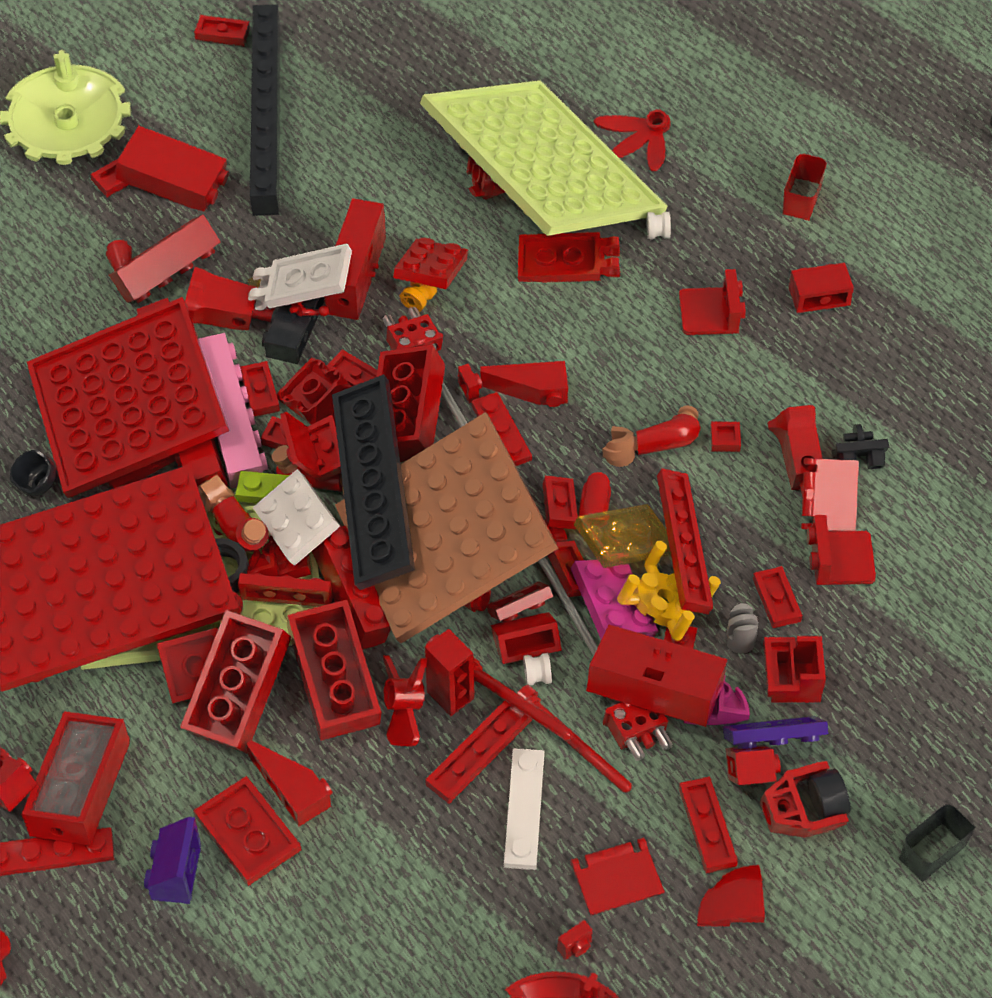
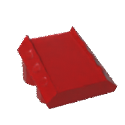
[277,357,353,425]

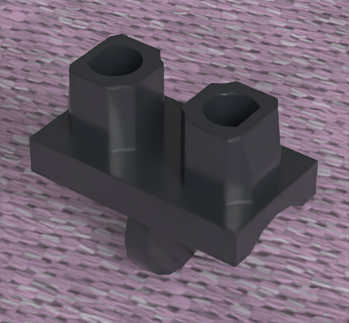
[831,424,889,470]

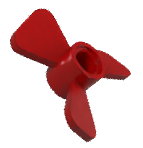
[383,655,427,746]

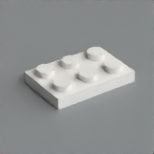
[253,469,340,566]

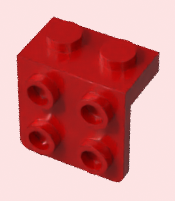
[679,269,746,335]
[280,411,341,482]
[807,515,876,585]

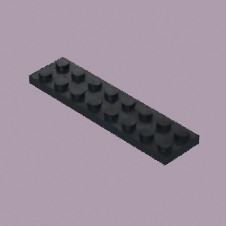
[332,374,415,590]

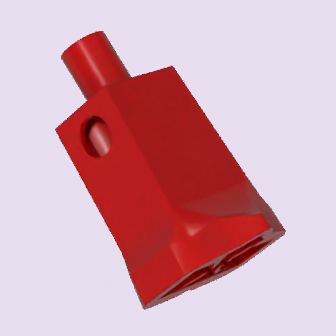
[185,266,276,330]
[767,405,823,497]

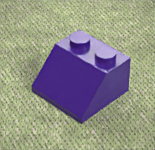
[144,817,202,904]

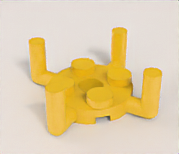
[617,541,721,641]

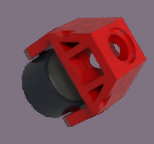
[759,761,851,838]

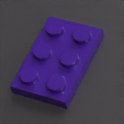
[722,716,828,749]

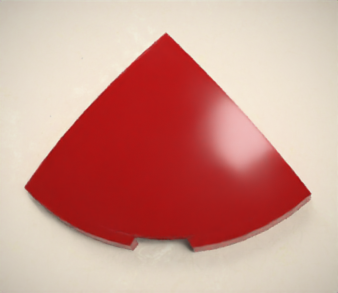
[246,536,312,578]
[697,865,765,926]

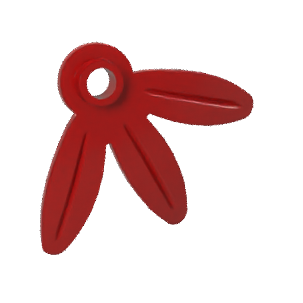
[594,110,671,171]

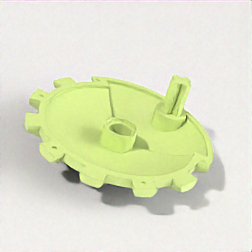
[0,50,131,165]

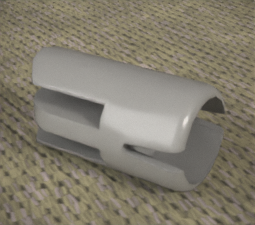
[726,603,759,654]

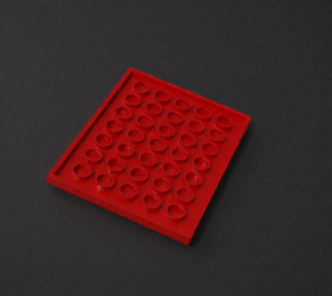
[0,465,240,692]

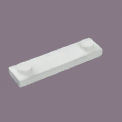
[504,748,545,870]

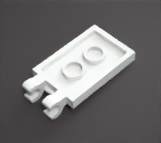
[248,244,352,310]

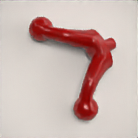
[290,301,329,317]

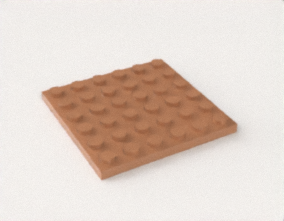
[335,412,558,643]

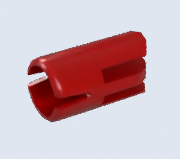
[578,472,611,530]

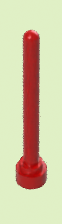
[474,658,573,741]
[517,685,632,793]

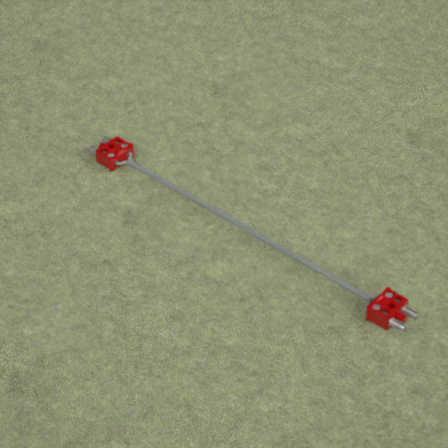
[383,307,673,761]

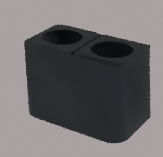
[899,805,976,882]

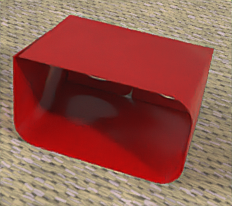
[782,154,827,221]

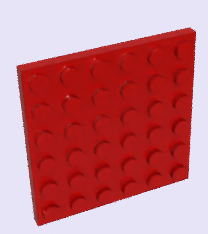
[27,297,230,498]

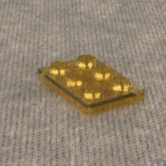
[574,504,671,568]

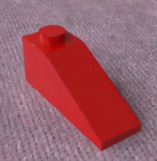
[480,361,568,407]
[246,740,332,826]

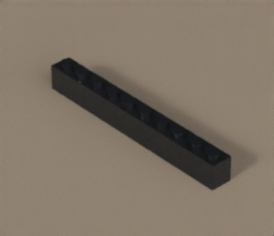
[250,4,280,216]

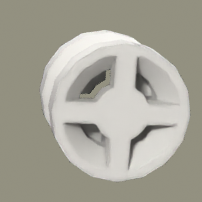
[647,212,671,239]
[523,653,552,686]

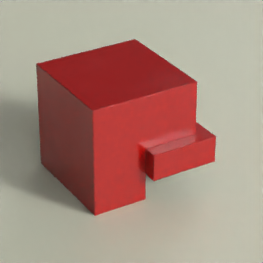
[763,636,826,703]

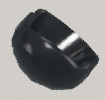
[10,450,57,497]

